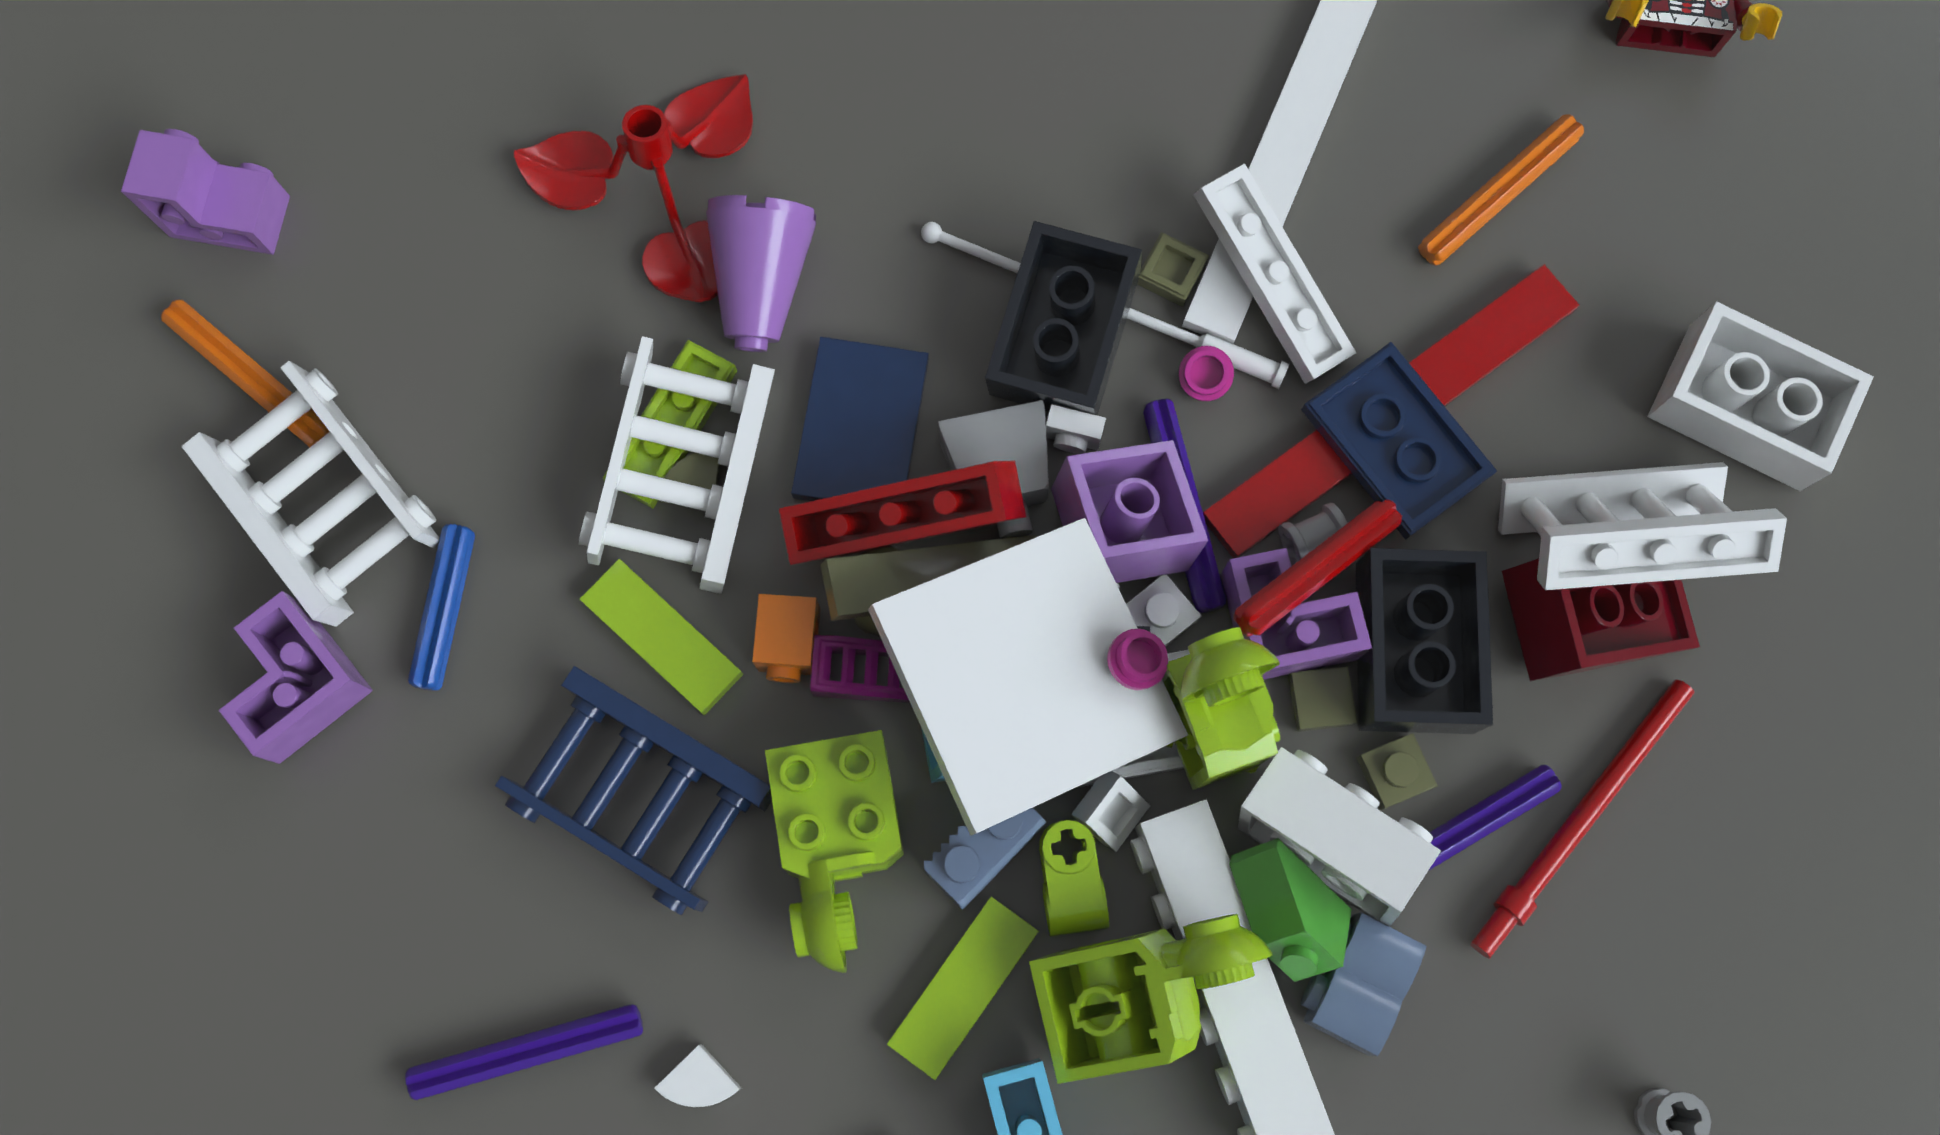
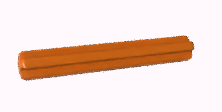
[1418,114,1584,266]
[161,299,330,447]

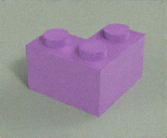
[121,129,290,255]
[1220,548,1372,680]
[219,591,373,764]

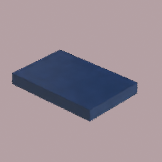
[791,337,929,501]
[1301,342,1497,540]

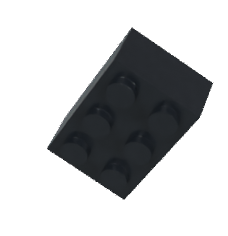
[985,221,1142,416]
[1356,548,1493,734]

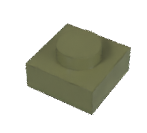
[1356,733,1438,810]

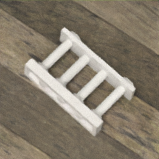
[579,336,775,594]
[182,361,440,627]
[1498,462,1787,590]

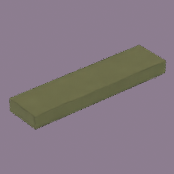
[820,535,1037,621]

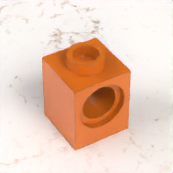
[752,594,821,683]

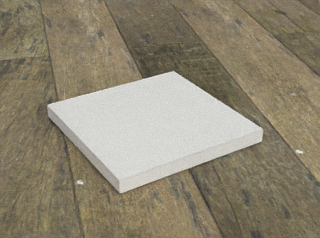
[868,518,1188,836]

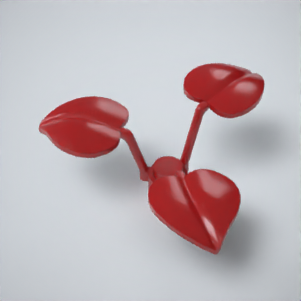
[514,74,753,302]

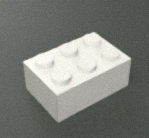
[1647,301,1874,491]
[1238,747,1441,927]

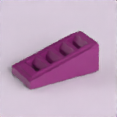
[810,635,910,703]

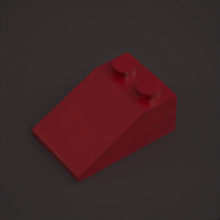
[1501,558,1700,681]

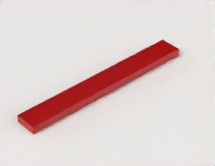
[1203,264,1580,559]

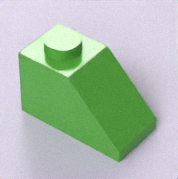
[1229,838,1352,982]

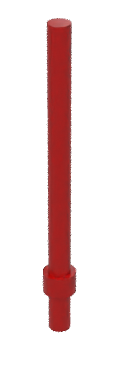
[1470,679,1695,959]

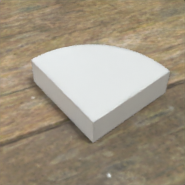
[654,1044,741,1107]

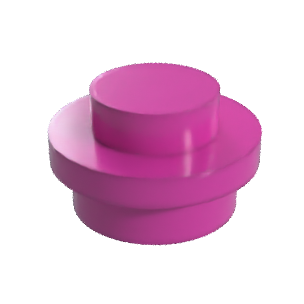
[1179,346,1234,402]
[1107,629,1168,690]

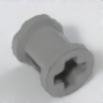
[1278,502,1348,565]
[1634,1088,1711,1135]

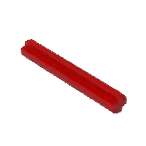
[1233,499,1402,637]

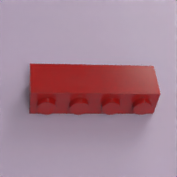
[779,460,1026,565]

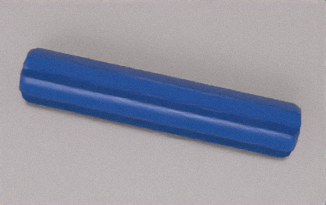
[408,524,475,690]

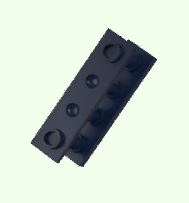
[495,666,772,915]

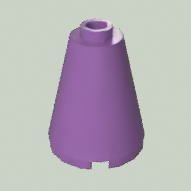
[706,195,816,352]

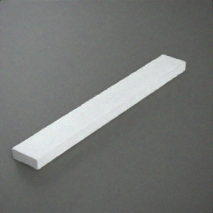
[1182,0,1377,344]

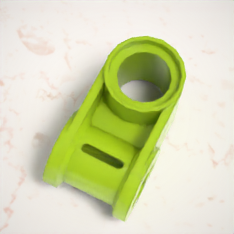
[1039,820,1109,937]

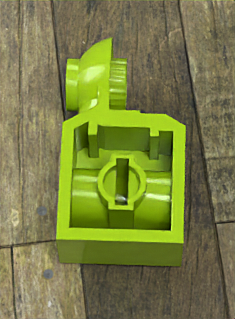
[1162,627,1280,790]
[765,730,904,973]
[1029,914,1273,1084]

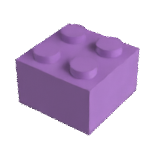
[1051,440,1208,583]

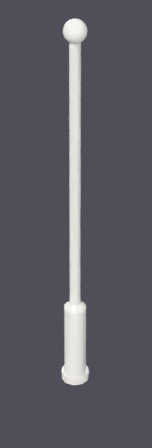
[921,222,1289,389]

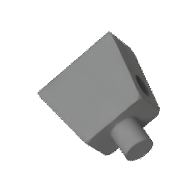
[938,400,1049,539]

